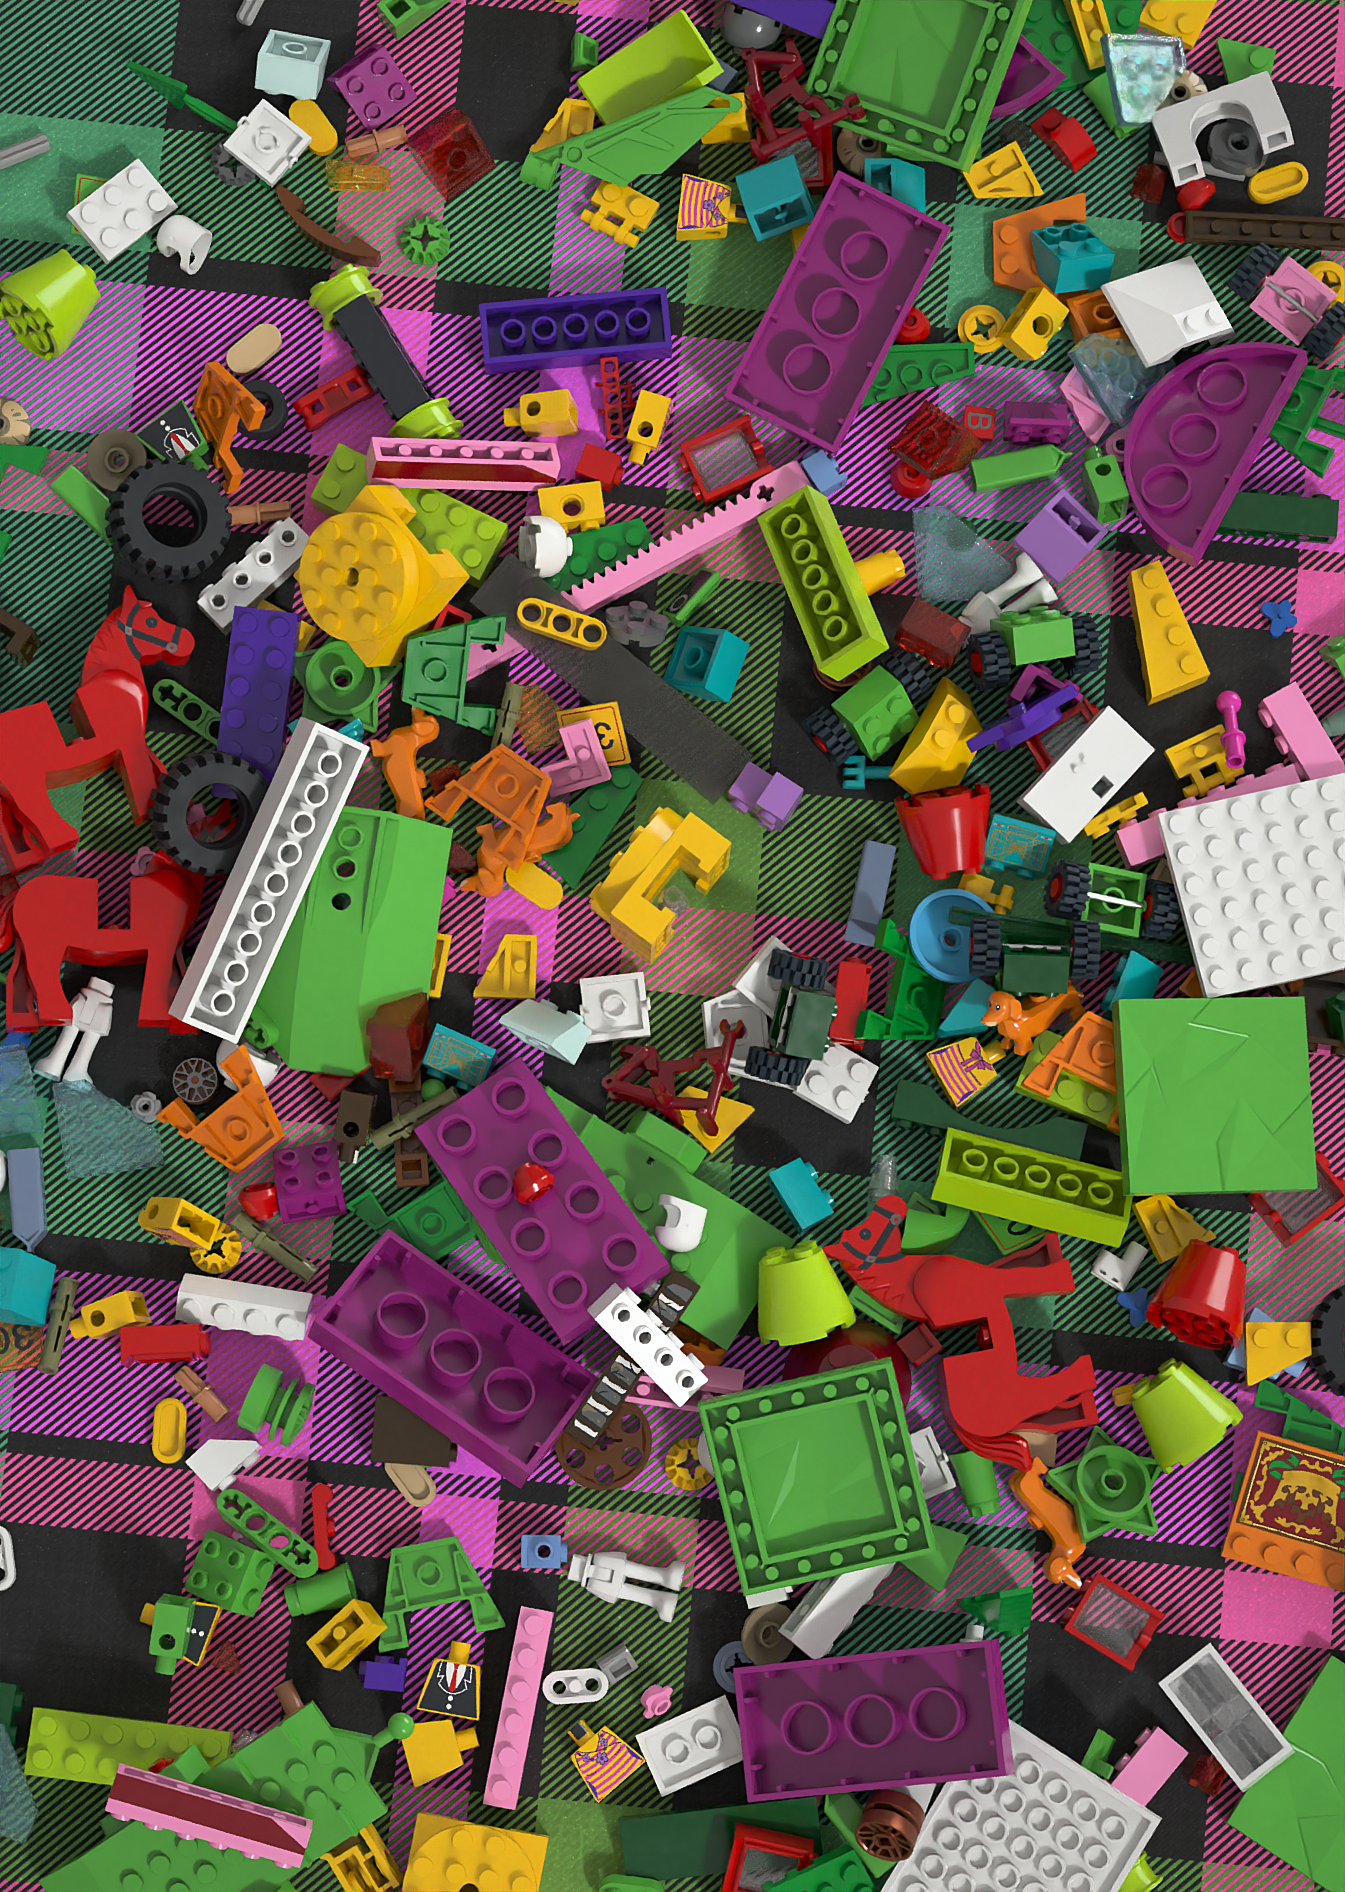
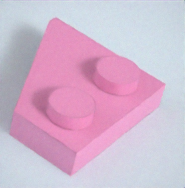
[1059,362,1129,446]

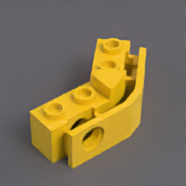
[319,1823,404,1892]

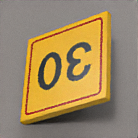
[556,701,631,767]

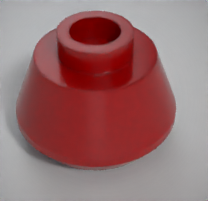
[1176,177,1216,213]
[894,307,930,345]
[890,457,933,499]
[512,1162,555,1204]
[238,1182,279,1221]

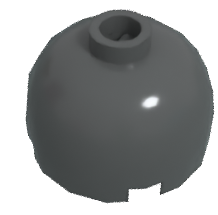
[720,4,783,56]

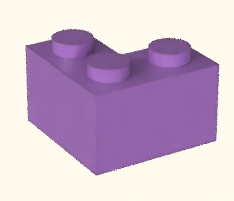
[727,761,803,832]

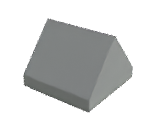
[596,1642,639,1685]

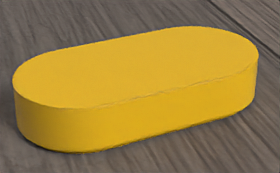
[289,99,338,156]
[1247,162,1308,205]
[505,862,563,910]
[152,1398,188,1464]

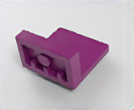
[325,43,417,132]
[1003,401,1072,447]
[1003,662,1083,707]
[273,1141,347,1224]

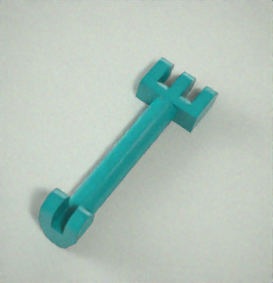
[843,756,893,789]

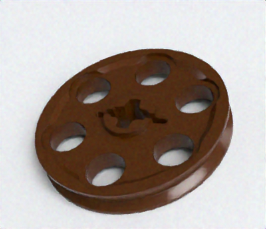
[555,1401,652,1491]

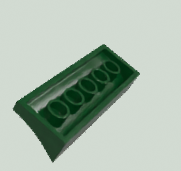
[618,1795,823,1881]

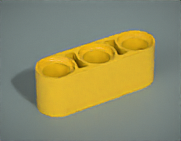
[516,598,607,651]

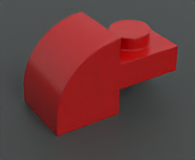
[1030,106,1097,174]

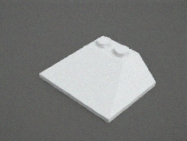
[1101,256,1236,368]

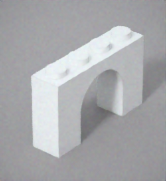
[1150,71,1294,187]

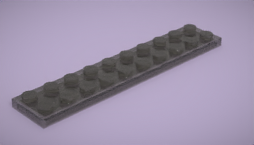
[469,553,754,805]

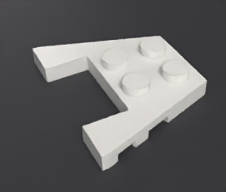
[702,989,796,1090]

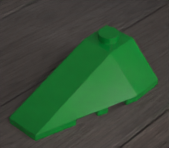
[956,1586,1033,1638]

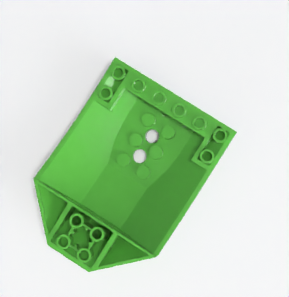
[256,806,453,1078]

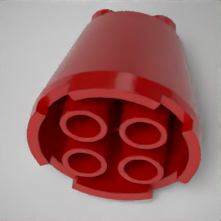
[894,782,991,880]
[1145,1239,1246,1350]

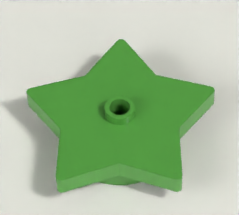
[294,635,403,735]
[1045,1426,1161,1544]

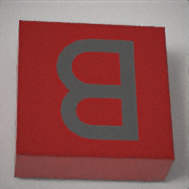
[961,405,997,442]

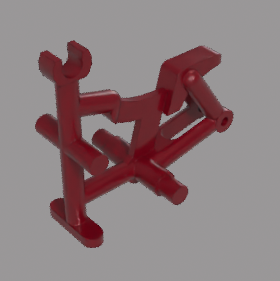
[741,38,866,165]
[602,1019,746,1136]

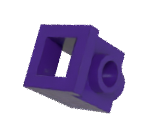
[359,1655,408,1692]

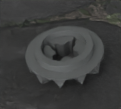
[210,137,256,187]

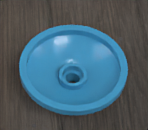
[908,889,1002,984]

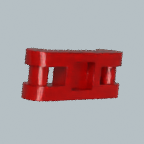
[293,365,376,432]
[312,1484,337,1570]

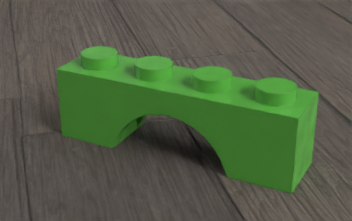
[376,0,451,41]

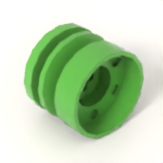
[237,1363,316,1448]

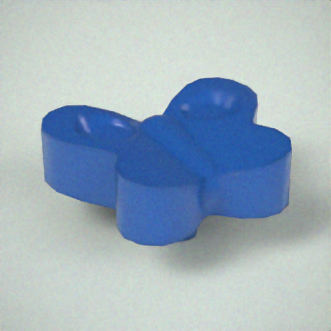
[1260,600,1297,638]
[1116,1288,1149,1328]

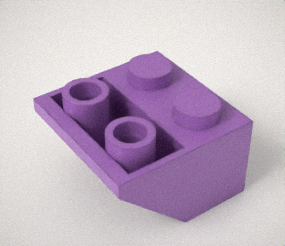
[1012,489,1109,585]

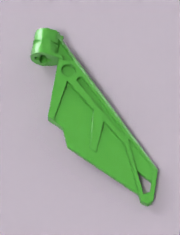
[519,86,742,192]

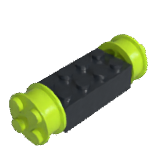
[308,264,464,440]

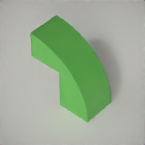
[901,1203,971,1255]

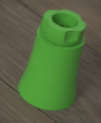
[1082,67,1144,141]
[948,1449,1001,1517]
[284,1562,358,1617]

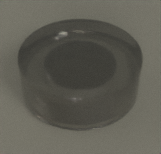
[999,120,1031,151]

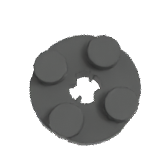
[1207,118,1269,177]
[605,601,669,647]

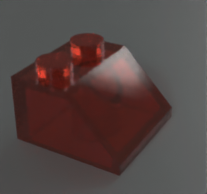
[405,107,497,201]
[887,399,983,481]
[893,597,972,671]
[366,992,431,1082]

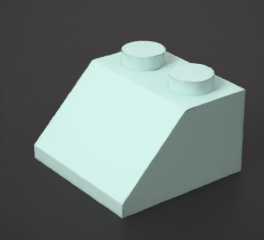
[255,29,331,100]
[499,998,592,1065]

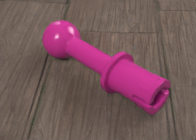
[1216,690,1246,769]

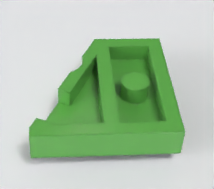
[1216,37,1276,84]

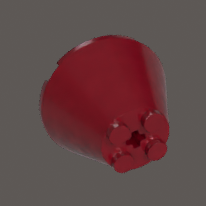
[782,1318,912,1412]

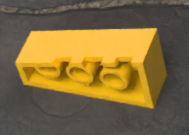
[1127,560,1210,705]

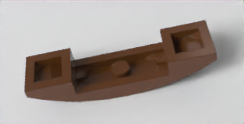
[275,183,382,267]
[387,1058,429,1188]

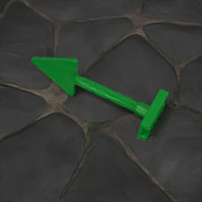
[126,60,271,190]

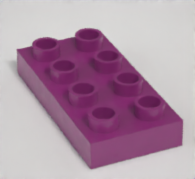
[723,170,951,457]
[414,1057,671,1346]
[307,1229,599,1489]
[733,1639,1015,1802]

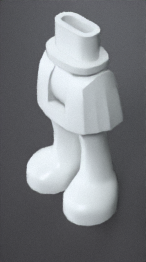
[949,552,1058,649]
[33,977,115,1093]
[568,1552,686,1623]

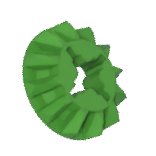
[400,215,450,265]

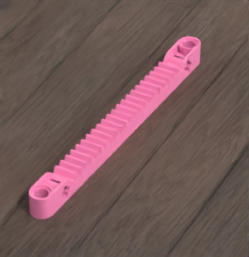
[466,460,813,682]

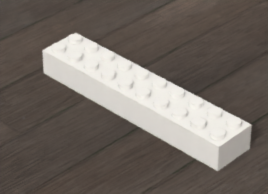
[168,717,370,1044]

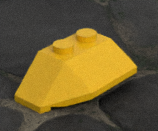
[888,676,983,795]

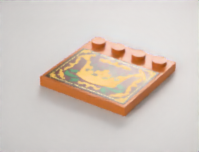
[1220,1430,1345,1592]

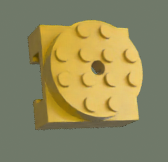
[293,485,470,667]
[589,806,732,965]
[402,1811,549,1892]

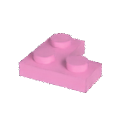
[540,718,612,798]

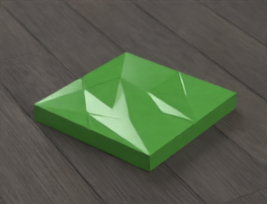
[797,0,1033,173]
[1112,997,1318,1196]
[697,1357,937,1596]
[1224,1655,1345,1892]

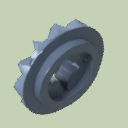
[713,1641,758,1694]

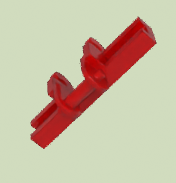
[595,356,637,440]

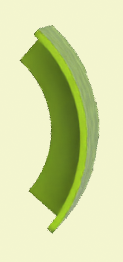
[576,9,724,125]

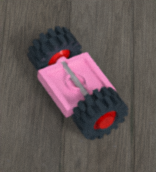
[1228,242,1345,361]

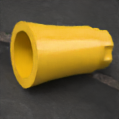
[854,548,906,596]

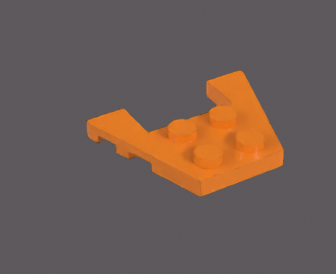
[992,193,1087,306]
[192,361,266,494]
[423,743,552,872]
[1020,1011,1120,1134]
[156,1044,285,1173]

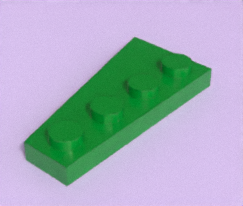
[541,763,644,891]

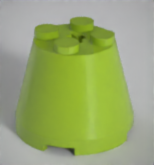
[0,249,101,361]
[758,1240,856,1346]
[1130,1358,1243,1474]

